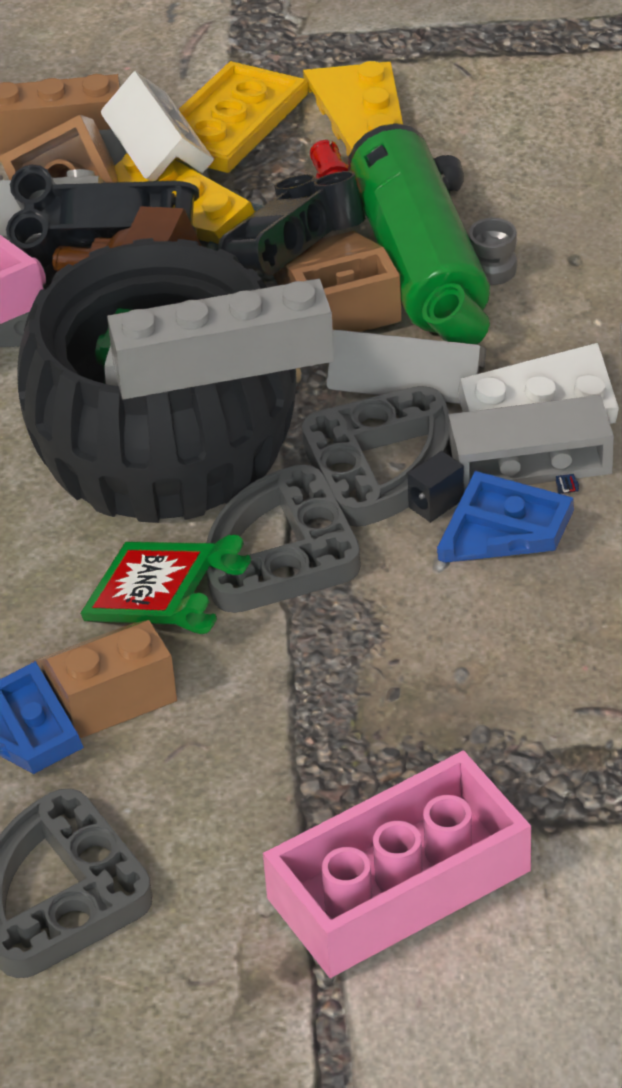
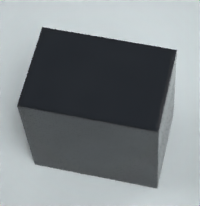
[408,451,464,523]

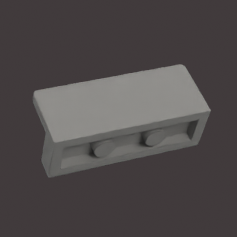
[327,330,487,404]

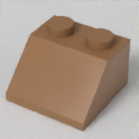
[0,115,118,183]
[32,620,177,739]

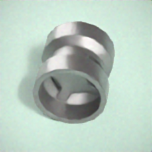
[469,217,517,285]

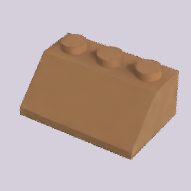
[0,74,121,156]

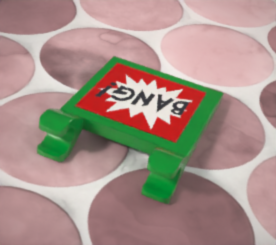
[80,535,252,634]

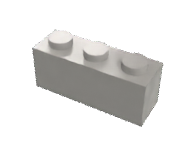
[448,395,614,492]

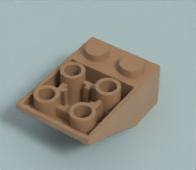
[273,231,402,332]

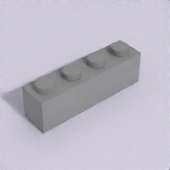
[107,278,334,400]

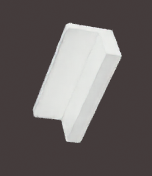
[101,71,214,181]

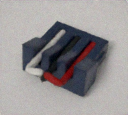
[556,474,579,494]

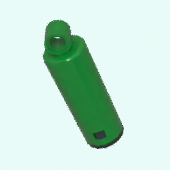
[348,123,490,345]

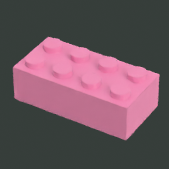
[263,750,531,978]

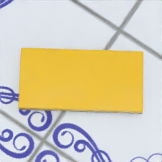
[175,61,309,173]

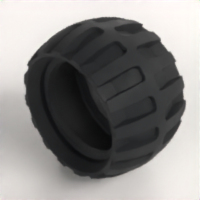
[17,238,296,523]

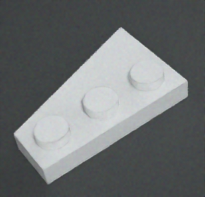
[458,343,619,424]

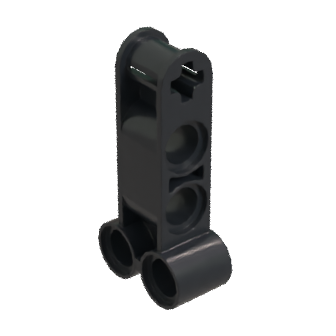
[6,164,199,267]
[217,171,366,275]

